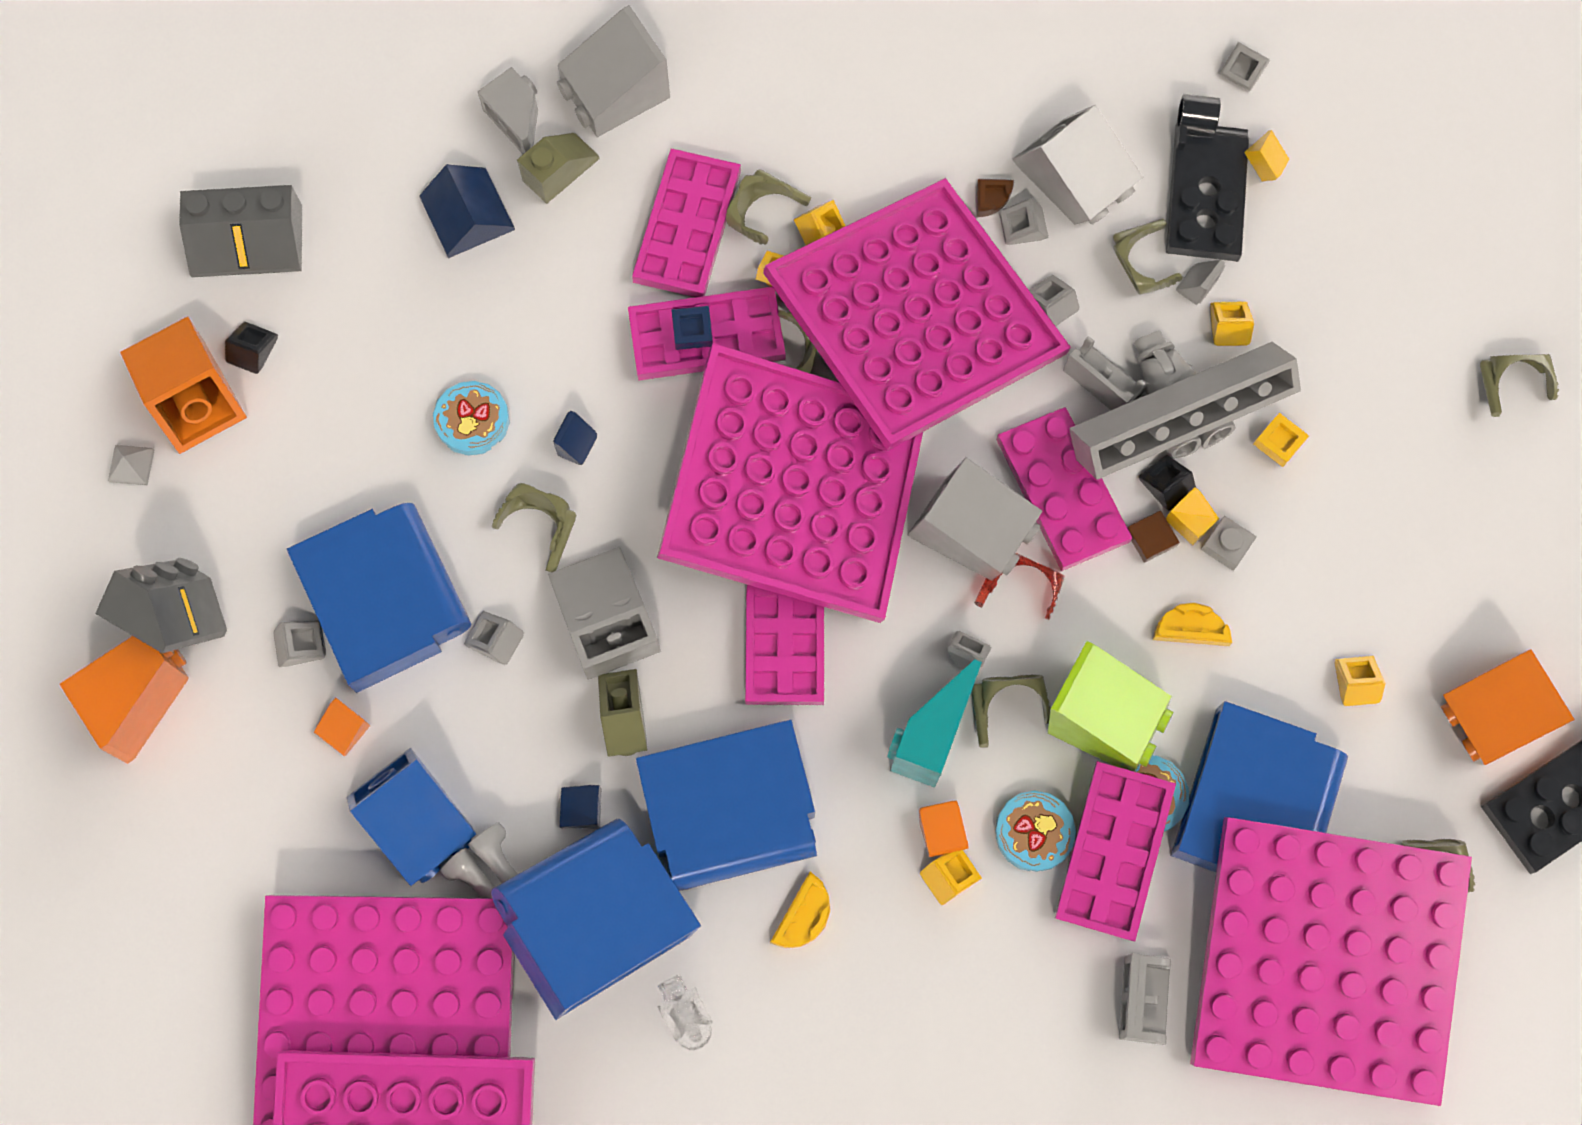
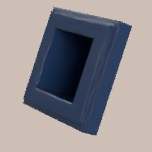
[553,410,597,465]
[559,785,602,829]

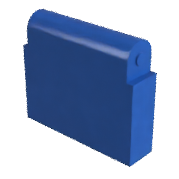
[287,503,472,693]
[1170,701,1348,872]
[636,720,817,891]
[491,819,701,1021]

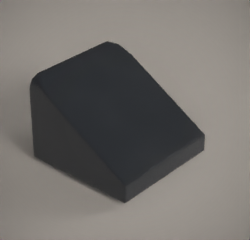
[225,321,278,374]
[1139,455,1196,511]

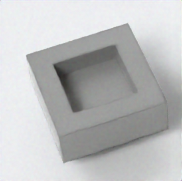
[1201,516,1257,571]

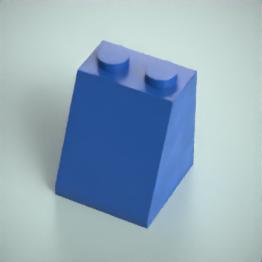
[346,748,477,886]

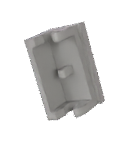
[1063,336,1146,410]
[1119,953,1171,1045]

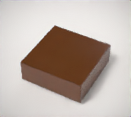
[1127,510,1180,563]

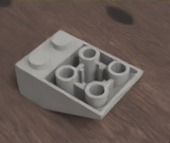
[548,547,661,680]

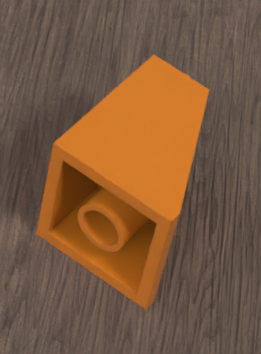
[120,316,247,454]
[59,636,189,764]
[1441,649,1575,765]

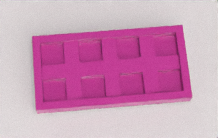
[632,148,741,297]
[628,287,786,381]
[996,407,1132,572]
[745,585,824,705]
[1055,761,1176,942]

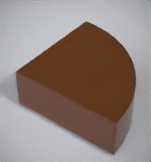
[977,179,1014,217]

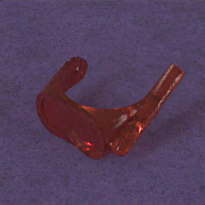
[974,552,1065,620]

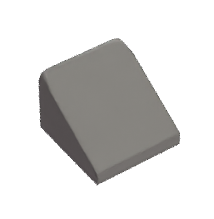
[1219,42,1270,91]
[999,198,1048,245]
[1176,260,1225,305]
[1029,275,1079,326]
[464,611,524,665]
[273,620,325,667]

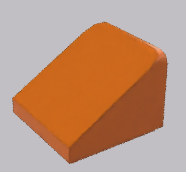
[314,697,370,756]
[919,800,969,857]

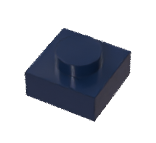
[672,306,713,350]

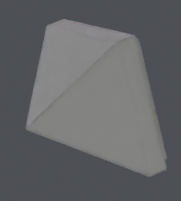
[108,445,154,485]
[947,631,992,670]

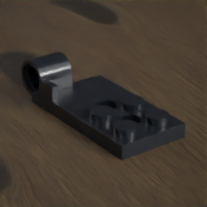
[1166,94,1249,262]
[1481,740,1582,874]

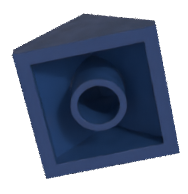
[419,164,515,258]

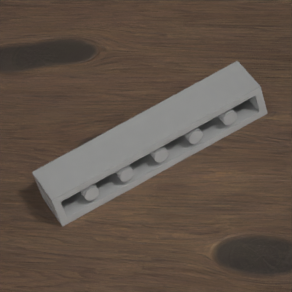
[1069,341,1301,480]

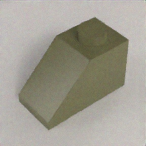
[517,133,600,204]
[598,669,647,757]

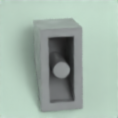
[477,67,538,154]

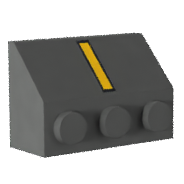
[179,185,302,278]
[95,558,227,653]

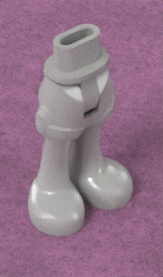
[1134,331,1236,458]
[440,822,518,898]

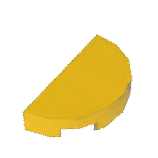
[1153,603,1233,646]
[770,871,830,948]

